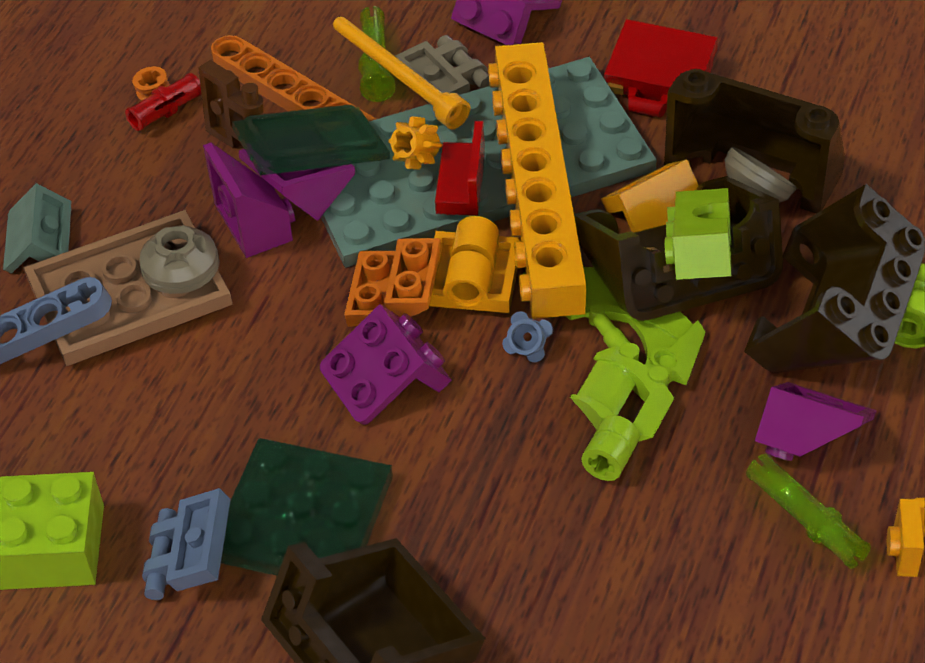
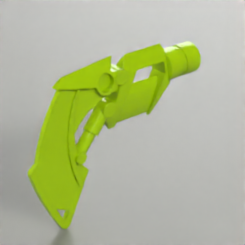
[523,267,706,481]

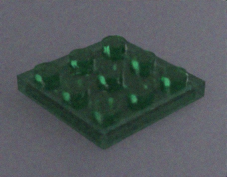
[221,438,393,576]

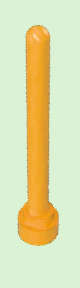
[333,17,471,130]

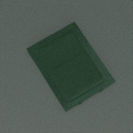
[232,105,390,175]

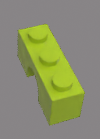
[665,188,731,280]

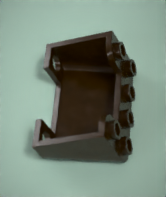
[744,184,925,373]

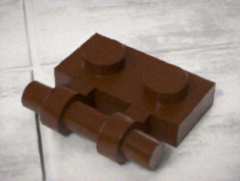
[198,60,267,148]

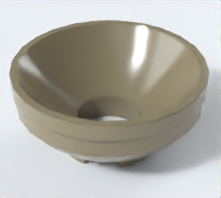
[725,147,797,203]
[139,225,220,294]

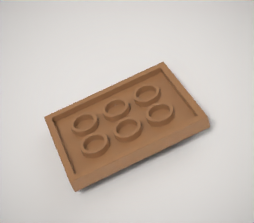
[23,210,233,366]

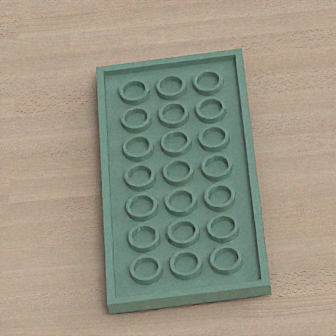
[318,56,657,268]

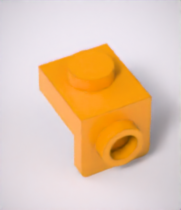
[887,498,925,577]

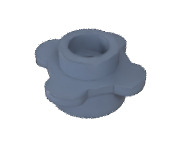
[502,311,553,362]

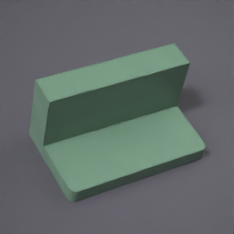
[3,183,72,274]

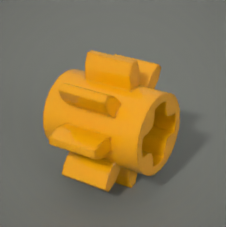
[388,116,443,170]

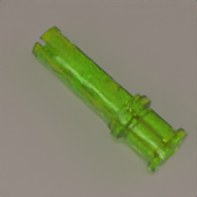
[358,6,395,102]

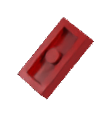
[435,121,485,216]

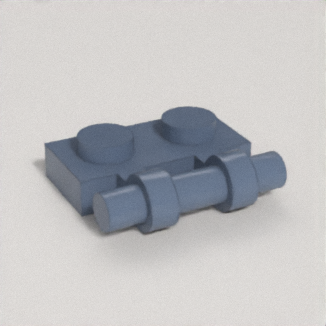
[142,488,230,600]

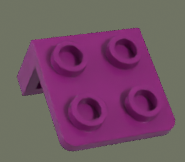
[451,0,562,45]
[320,304,452,425]

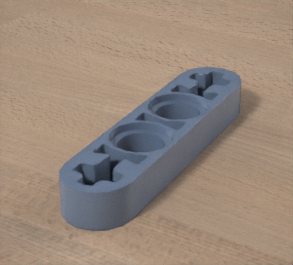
[0,277,112,364]

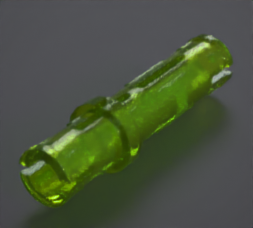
[746,454,871,569]

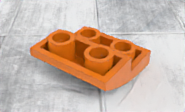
[344,238,442,327]

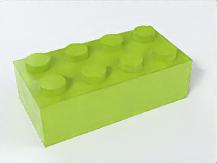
[0,472,104,590]

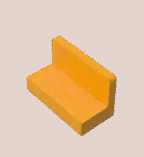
[601,159,699,233]

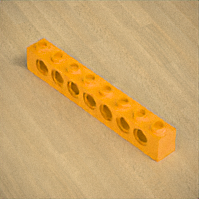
[488,42,586,319]

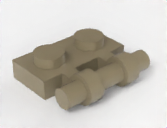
[395,35,490,95]

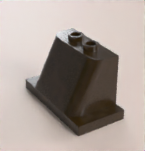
[261,538,486,663]

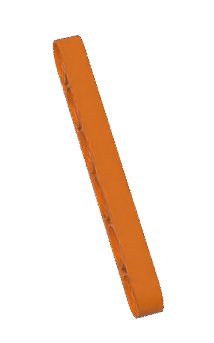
[211,35,376,134]

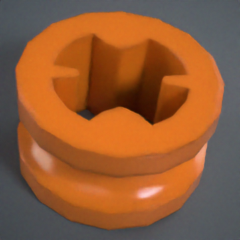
[132,66,170,101]

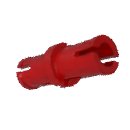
[125,73,201,131]

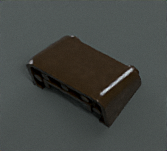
[664,69,845,214]
[574,176,783,321]

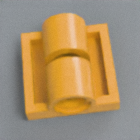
[430,216,520,313]

